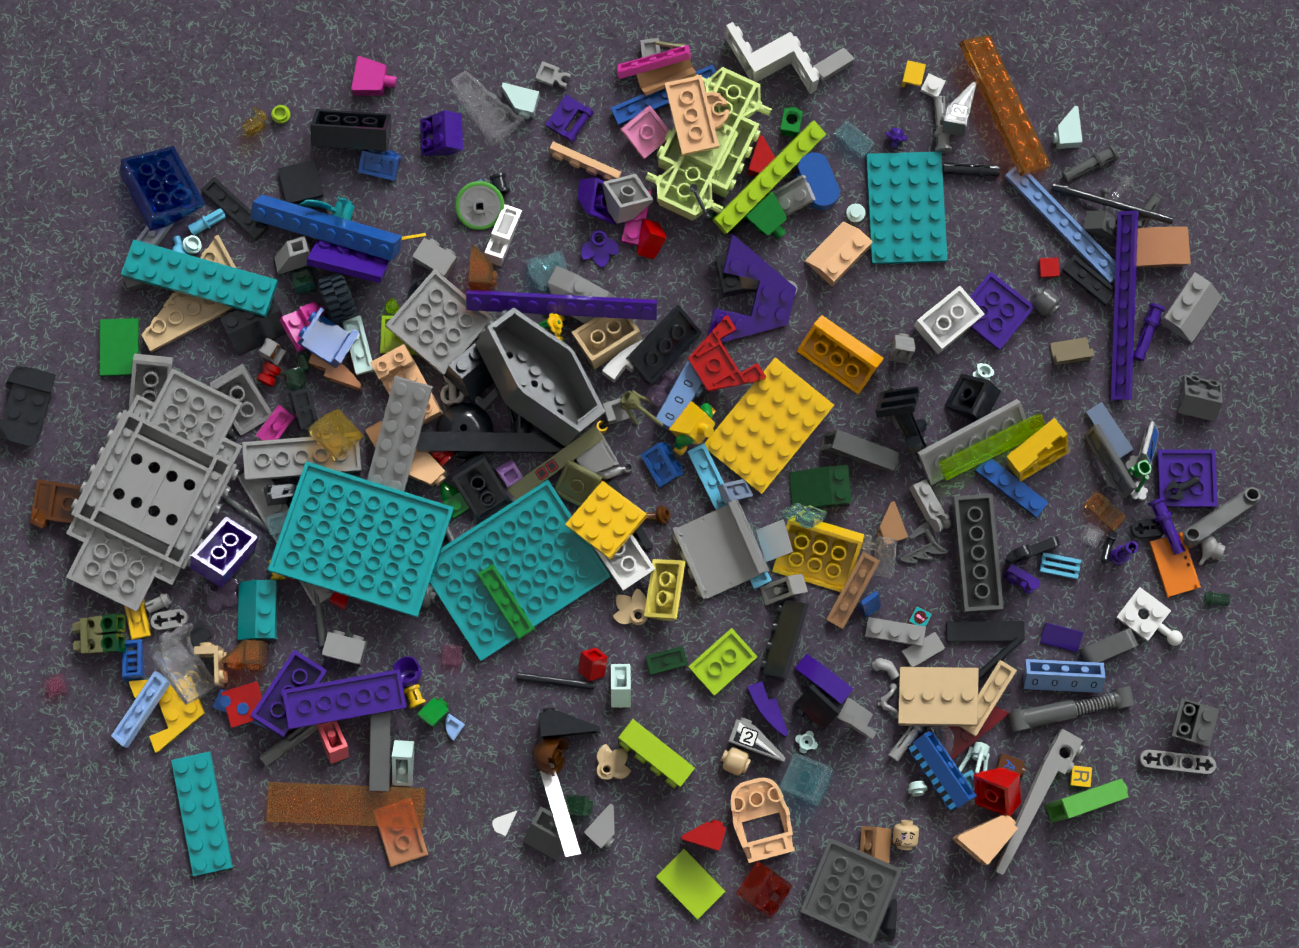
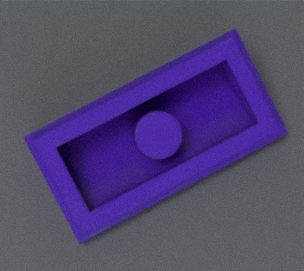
[1040,623,1084,652]

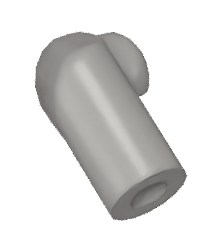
[872,658,900,680]

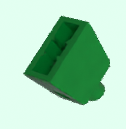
[743,192,787,239]

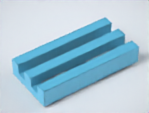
[1039,552,1081,579]

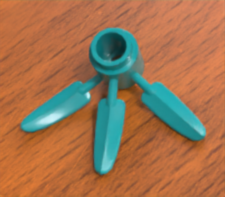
[299,196,355,221]

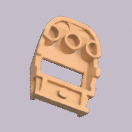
[731,778,795,863]

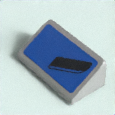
[1137,421,1159,465]

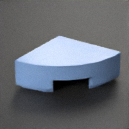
[445,714,465,741]

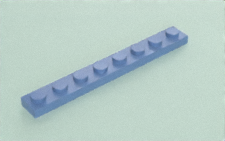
[1005,163,1116,283]

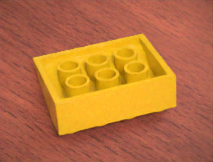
[772,512,864,592]

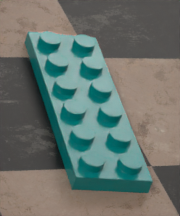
[171,751,233,876]

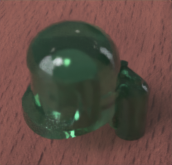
[280,354,310,391]

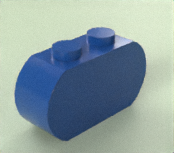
[795,153,840,210]

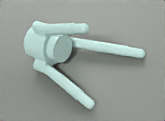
[958,742,990,774]

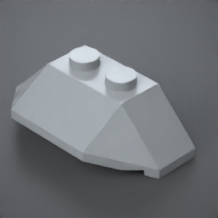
[547,266,617,324]

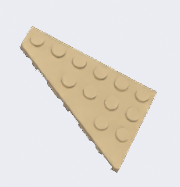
[142,235,236,353]

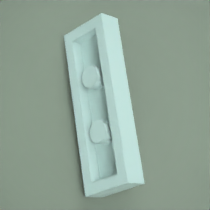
[342,316,374,376]

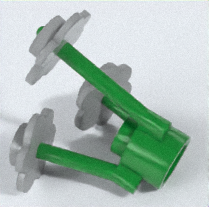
[1103,455,1152,500]

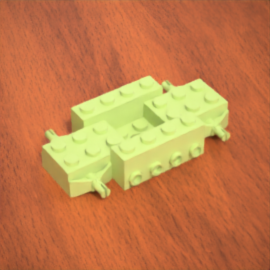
[645,67,772,221]

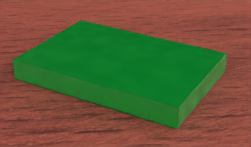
[100,318,139,377]

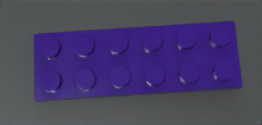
[282,669,406,730]

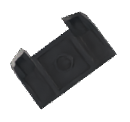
[0,366,56,447]

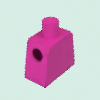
[351,56,397,96]

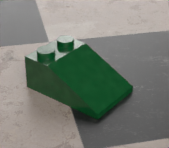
[789,465,852,510]

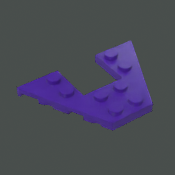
[706,234,797,342]

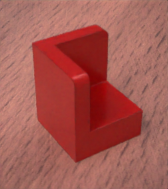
[578,648,608,681]

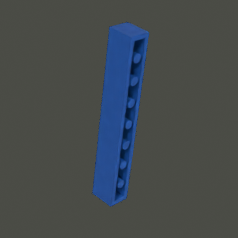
[251,195,402,261]

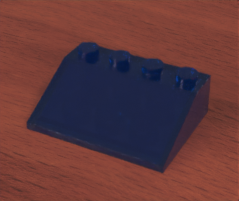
[119,146,205,231]

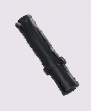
[943,162,1001,177]

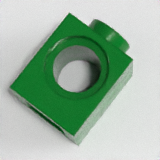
[779,107,803,137]

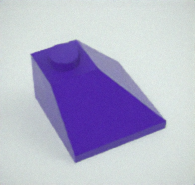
[577,177,617,225]

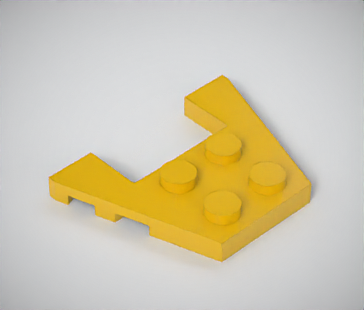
[129,677,205,753]

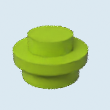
[271,105,290,124]

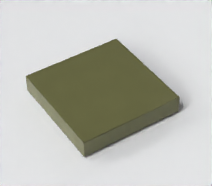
[554,460,603,507]

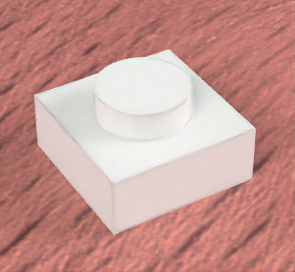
[920,74,945,98]

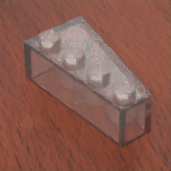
[449,70,524,147]

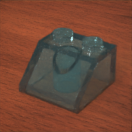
[779,752,834,808]

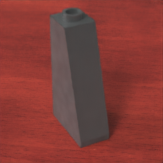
[819,430,899,472]

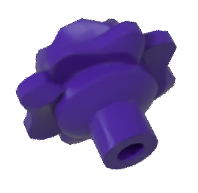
[885,128,907,148]

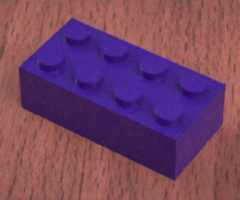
[250,649,327,739]

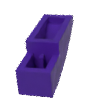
[794,653,853,705]
[747,682,788,737]

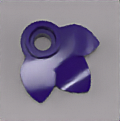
[581,230,619,268]

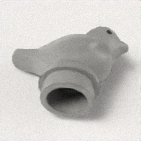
[1198,536,1226,566]

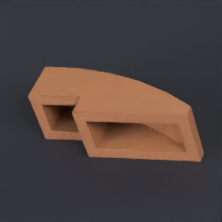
[308,353,363,392]

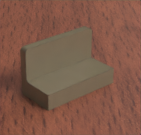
[1050,337,1095,366]

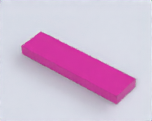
[617,45,691,79]

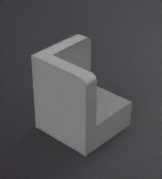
[603,398,630,425]

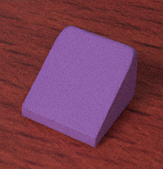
[496,459,523,488]

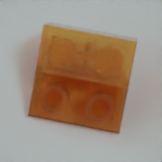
[222,640,269,671]

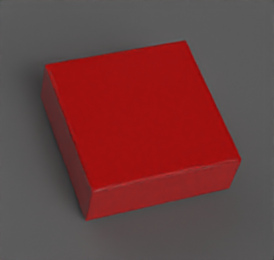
[1038,257,1060,278]

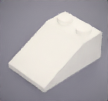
[914,286,984,354]
[592,535,655,591]

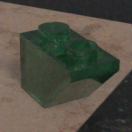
[566,795,593,817]

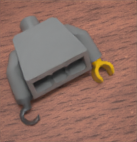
[575,421,633,479]

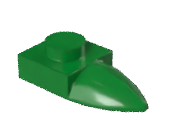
[440,482,470,519]

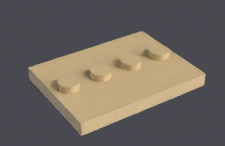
[898,667,979,727]

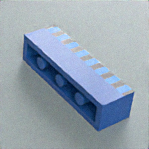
[907,731,977,812]

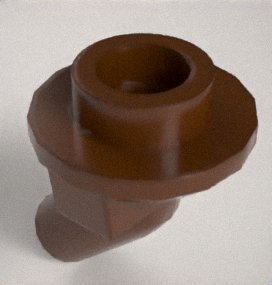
[645,505,671,525]

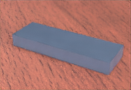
[1085,402,1134,458]

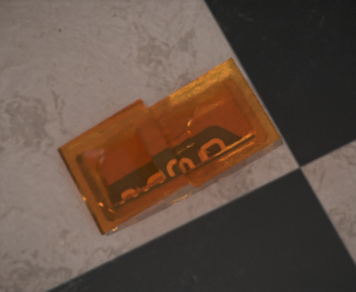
[1084,490,1127,531]

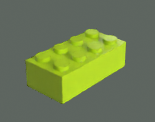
[618,719,695,788]

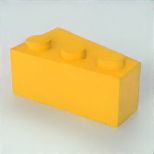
[1007,418,1069,482]

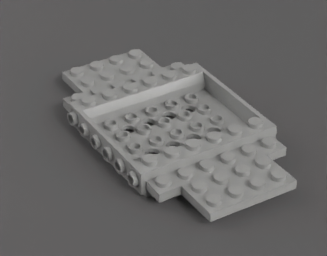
[66,368,243,611]

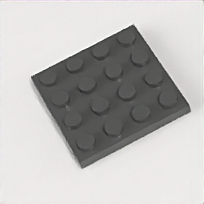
[800,838,903,944]

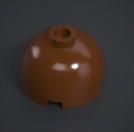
[532,736,568,776]

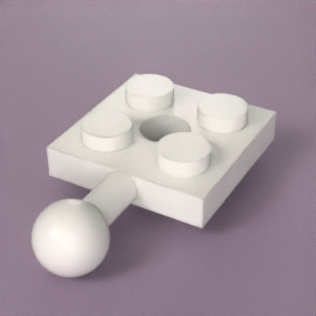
[1116,587,1183,646]

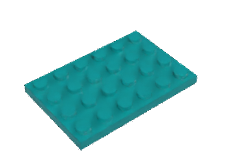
[866,152,947,264]

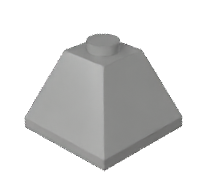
[602,174,653,224]

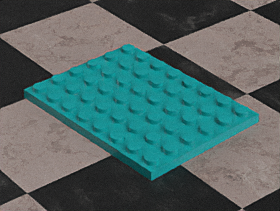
[268,461,454,618]
[430,480,611,661]

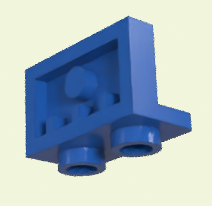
[358,149,402,181]
[641,442,684,488]

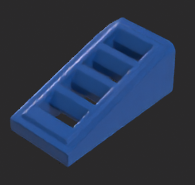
[857,591,881,617]
[122,639,145,682]

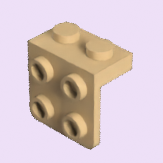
[194,642,228,688]

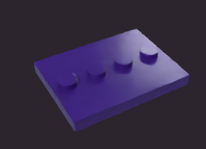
[307,239,391,283]

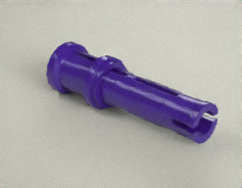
[1133,303,1166,361]
[1148,496,1185,555]
[1110,541,1138,565]

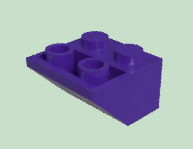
[420,110,463,156]

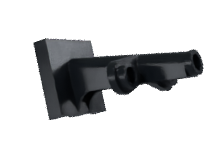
[875,386,927,461]

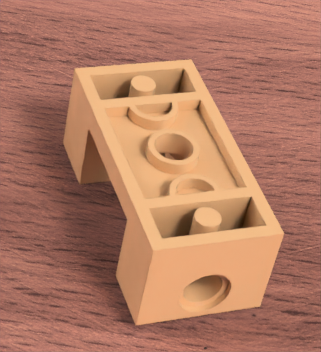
[370,344,443,425]

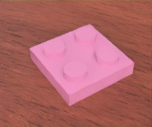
[620,106,669,159]

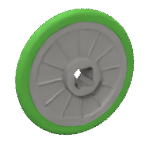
[455,181,504,230]

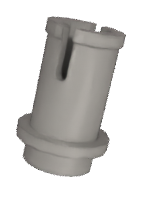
[145,593,172,614]

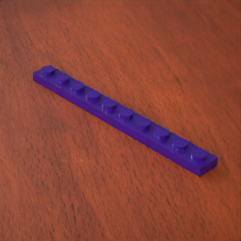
[1111,211,1138,400]
[466,290,657,320]

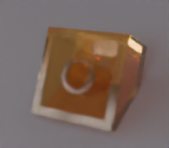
[468,245,498,291]

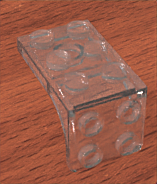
[150,623,218,705]

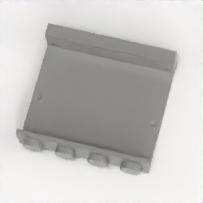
[672,500,769,599]

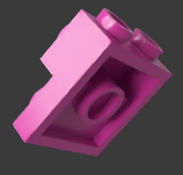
[279,301,325,352]

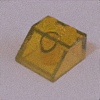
[309,408,364,461]

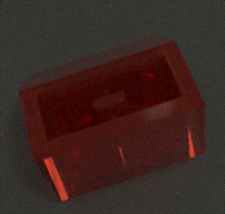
[736,861,793,919]

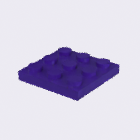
[970,272,1035,351]
[1157,449,1218,507]

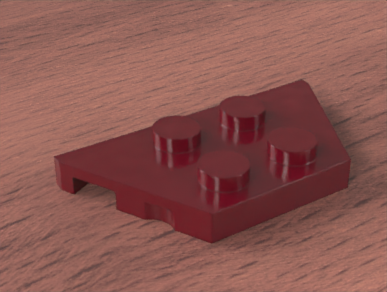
[941,706,1008,760]

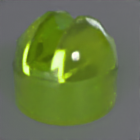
[385,298,401,314]

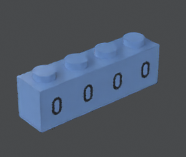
[656,361,704,430]
[1023,659,1105,693]

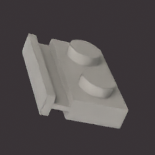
[773,175,816,216]

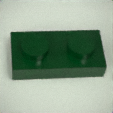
[645,646,688,675]

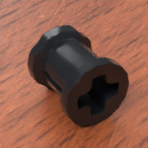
[489,172,510,195]

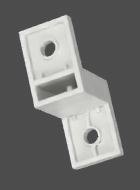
[725,22,820,94]

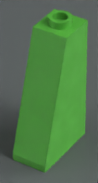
[1045,779,1129,823]

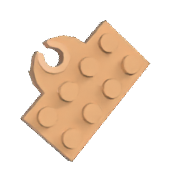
[665,75,729,156]

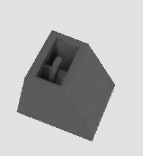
[1178,374,1223,422]
[1171,698,1219,748]
[522,807,576,861]

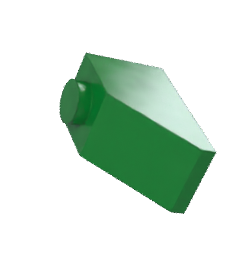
[418,697,450,729]

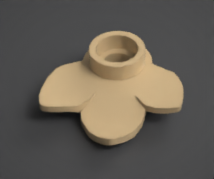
[613,589,648,625]
[596,744,631,780]

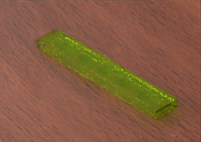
[939,413,1045,481]

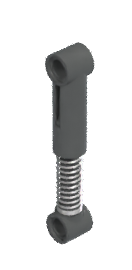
[1008,686,1135,732]

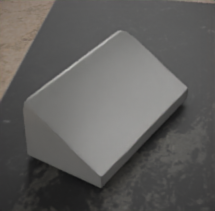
[813,48,855,82]

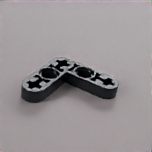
[1006,536,1061,564]

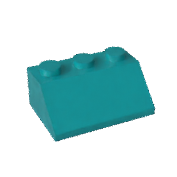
[237,580,278,640]

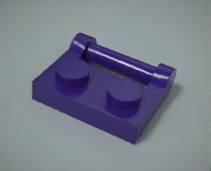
[545,94,594,143]
[1002,564,1040,594]

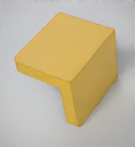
[901,61,926,88]

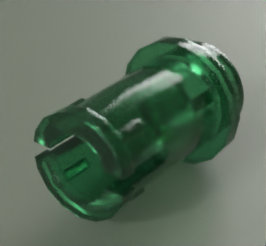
[1204,590,1230,606]

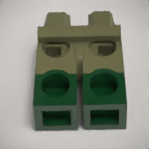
[72,614,126,655]

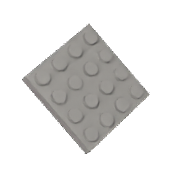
[385,269,493,376]

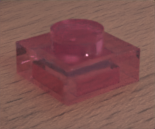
[43,673,69,698]

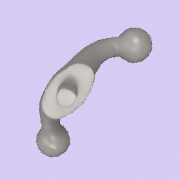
[878,684,899,719]

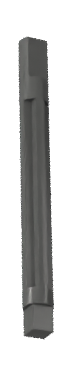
[259,669,381,767]

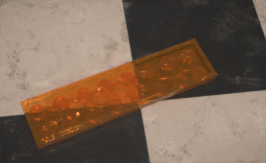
[959,35,1051,176]
[266,782,426,828]

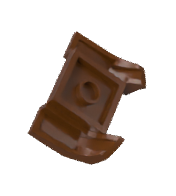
[30,479,81,529]

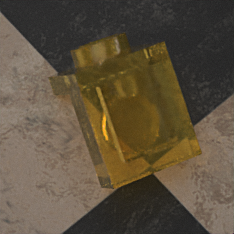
[242,106,268,138]

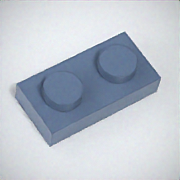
[717,479,753,504]

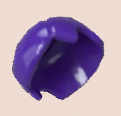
[392,656,422,687]

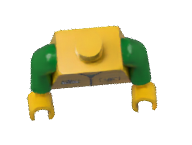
[669,401,716,456]

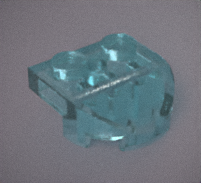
[526,250,568,294]

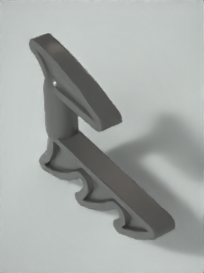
[900,521,948,564]

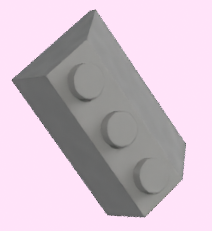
[1160,272,1222,343]

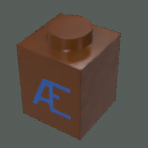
[995,753,1026,778]

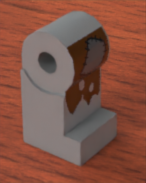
[258,338,287,366]

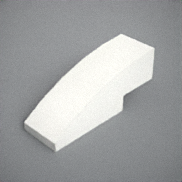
[484,204,522,266]
[602,339,644,383]

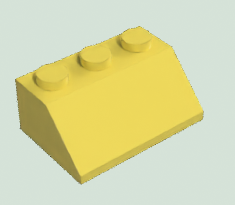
[644,559,685,621]

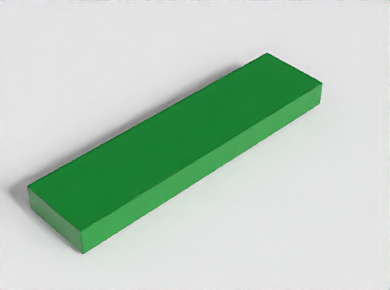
[477,564,535,640]

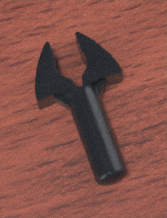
[1164,476,1200,500]
[1101,530,1117,564]

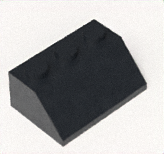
[220,297,287,356]

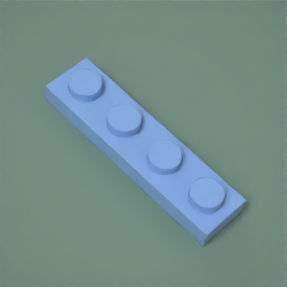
[111,671,171,748]

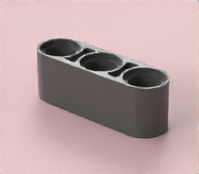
[1080,628,1138,663]

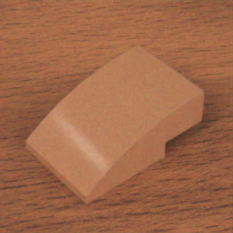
[1136,227,1191,268]

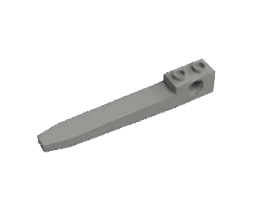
[995,729,1083,875]

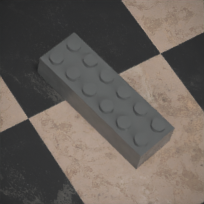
[951,494,1004,614]

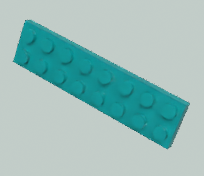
[121,239,278,317]

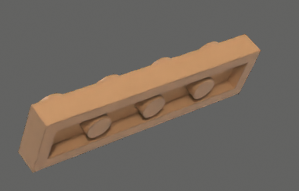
[826,552,880,629]

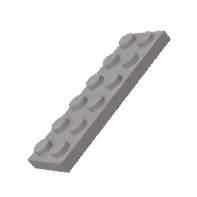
[367,376,433,492]
[917,399,1031,485]
[242,433,361,481]

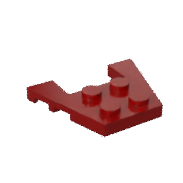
[688,315,766,392]

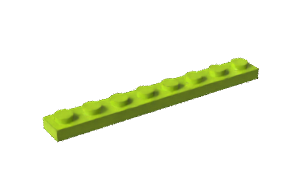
[713,120,826,234]

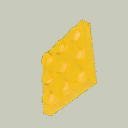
[565,481,647,560]

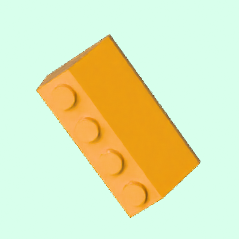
[797,315,884,395]

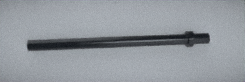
[1051,183,1174,225]

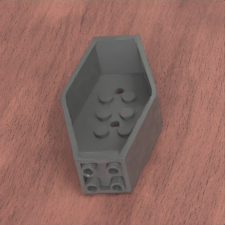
[475,308,605,447]

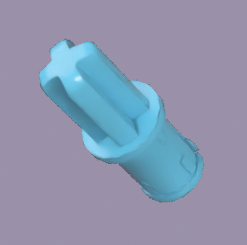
[188,209,225,236]

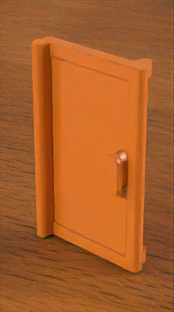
[1149,532,1201,598]

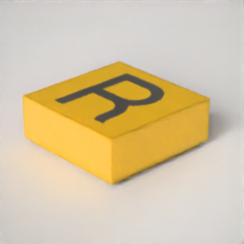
[1070,766,1092,787]

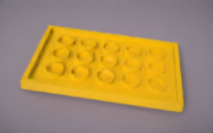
[705,358,834,494]

